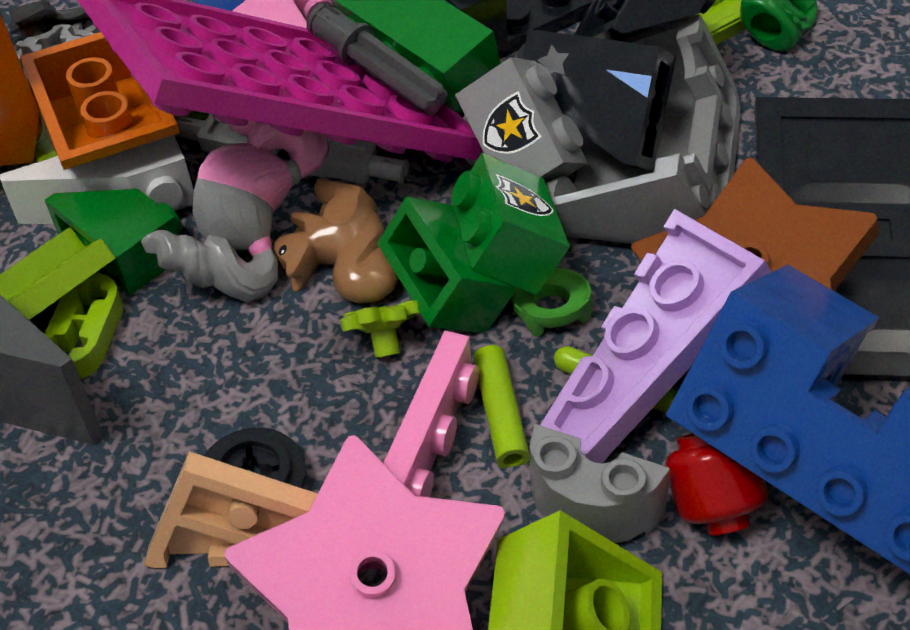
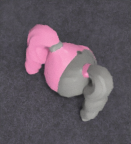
[141,116,329,302]

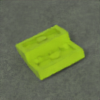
[0,227,115,320]

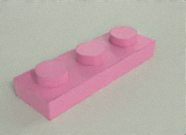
[383,331,479,498]

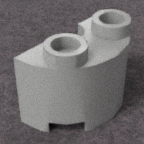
[529,424,670,543]

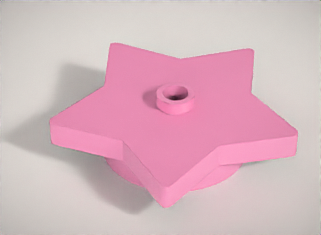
[224,435,505,630]

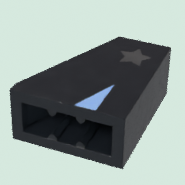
[517,29,676,171]

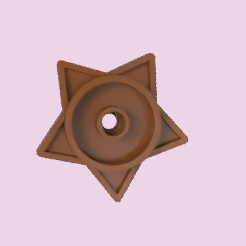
[631,158,880,378]

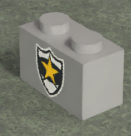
[455,57,588,185]

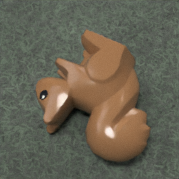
[274,179,399,304]

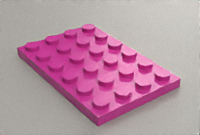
[77,0,482,162]

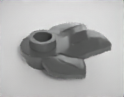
[8,1,89,40]

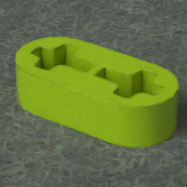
[44,273,124,379]

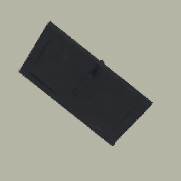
[754,97,910,382]

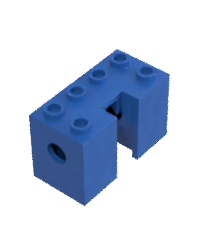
[665,264,910,574]

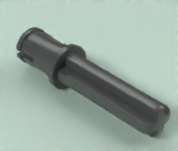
[307,2,448,115]

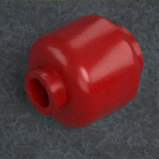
[665,433,768,535]

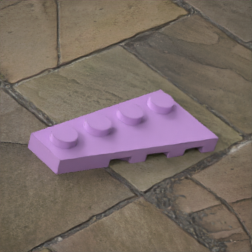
[540,209,772,463]

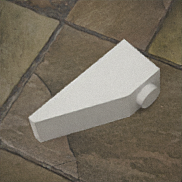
[0,135,194,224]

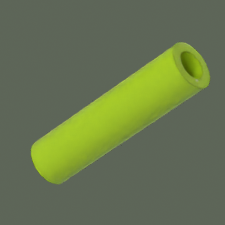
[473,345,530,469]

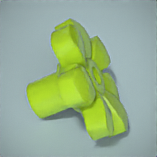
[340,300,421,358]

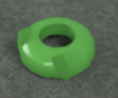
[511,268,593,337]

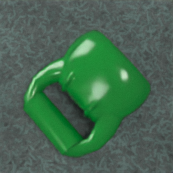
[740,0,818,52]

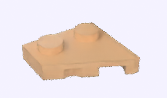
[144,451,318,568]

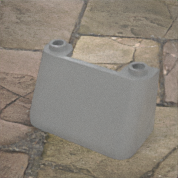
[546,14,740,244]

